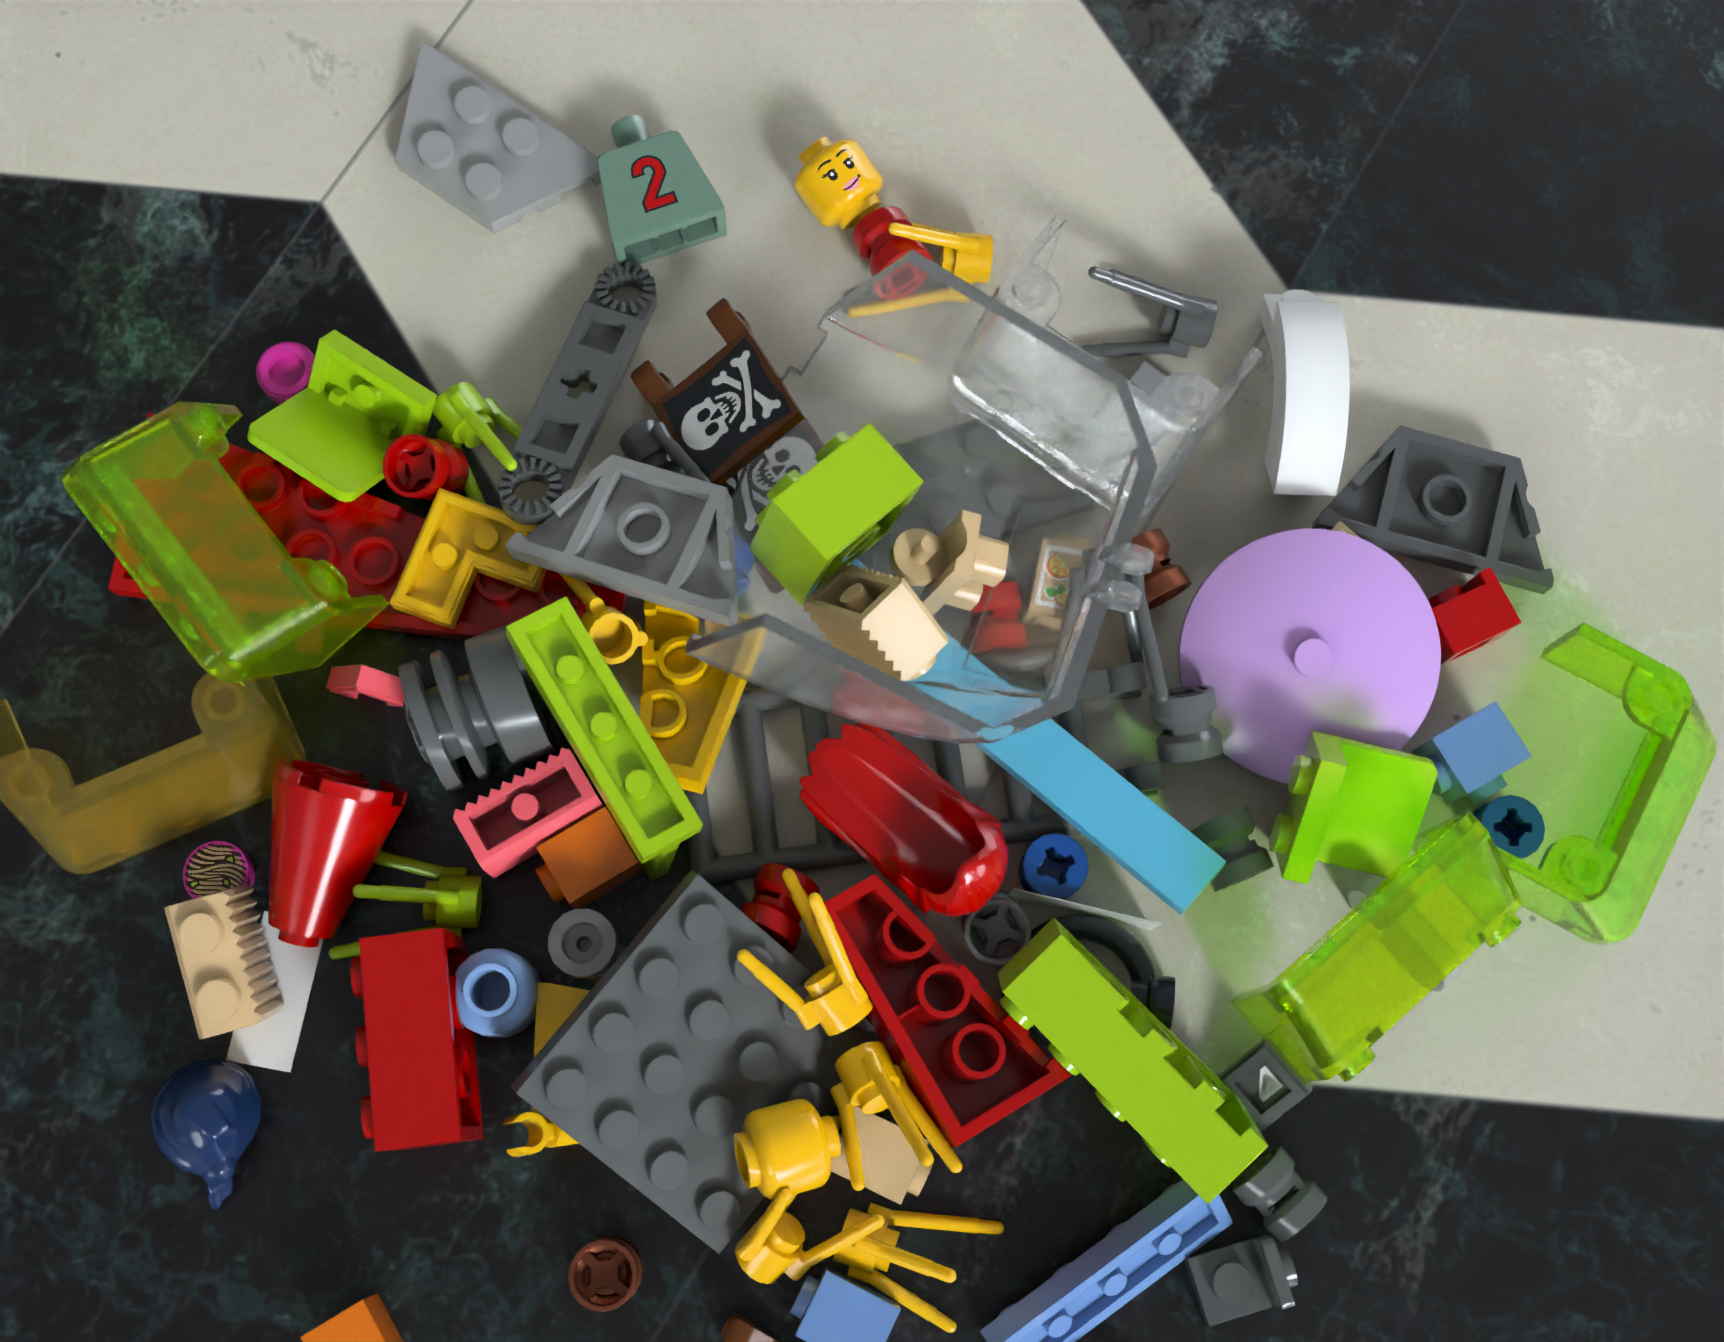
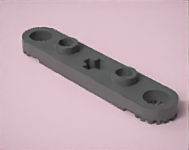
[497,262,657,525]

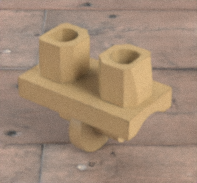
[889,510,1009,616]

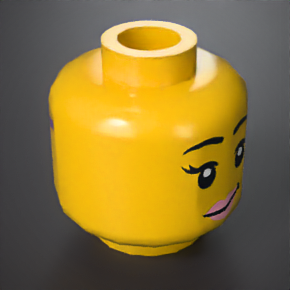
[794,136,883,231]

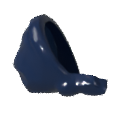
[150,1058,261,1209]

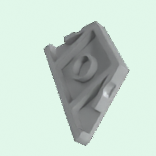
[395,42,601,234]
[505,454,738,628]

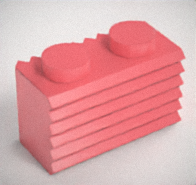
[453,748,604,878]

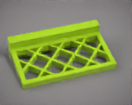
[506,596,704,882]

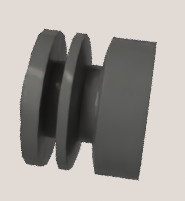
[398,625,556,793]

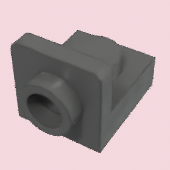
[1184,1233,1298,1327]

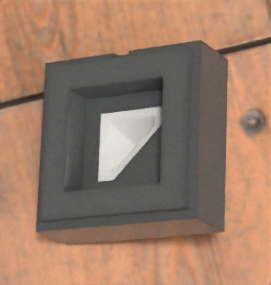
[1218,1035,1313,1132]

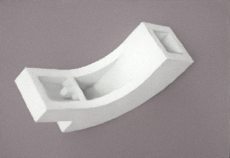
[1259,289,1350,496]

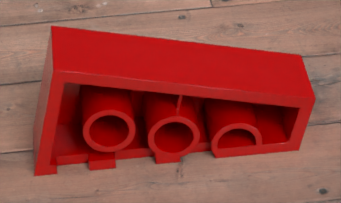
[824,874,1071,1148]

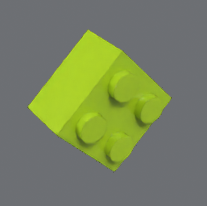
[749,422,924,606]

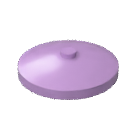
[1178,528,1441,783]

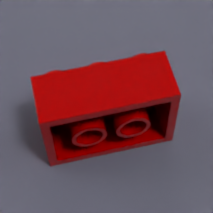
[350,928,484,1152]

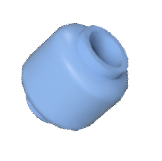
[454,948,542,1038]

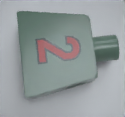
[597,115,727,266]

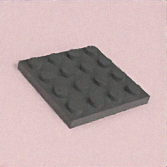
[511,870,881,1254]

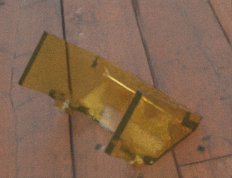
[0,595,307,874]

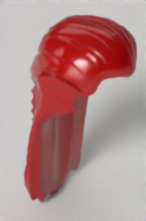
[799,719,1008,917]

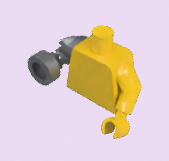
[503,908,626,1157]

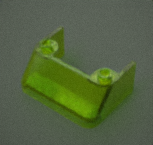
[62,401,389,683]
[1441,623,1717,945]
[1230,810,1523,1082]

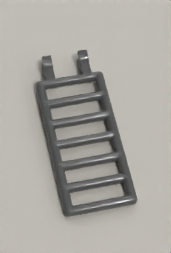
[682,647,1164,884]

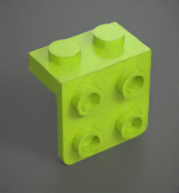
[247,329,437,502]
[1269,730,1438,885]

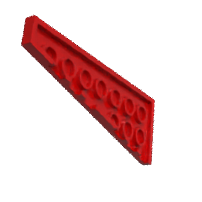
[108,412,627,640]

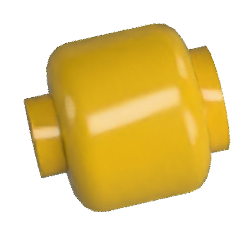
[733,1099,841,1199]

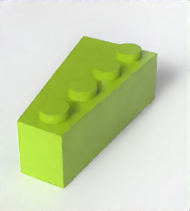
[997,918,1269,1204]

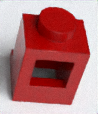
[1428,567,1522,666]

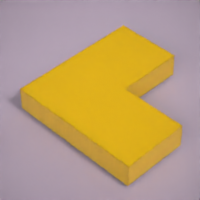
[390,488,547,630]

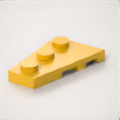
[639,600,766,794]

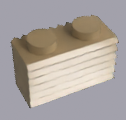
[803,563,949,681]
[164,884,284,1039]

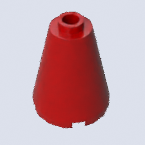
[268,759,408,948]

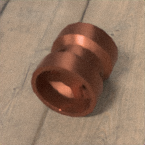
[1115,528,1192,610]
[568,1236,644,1312]

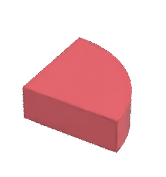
[326,664,404,707]

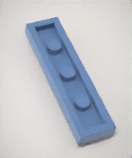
[980,1179,1233,1342]

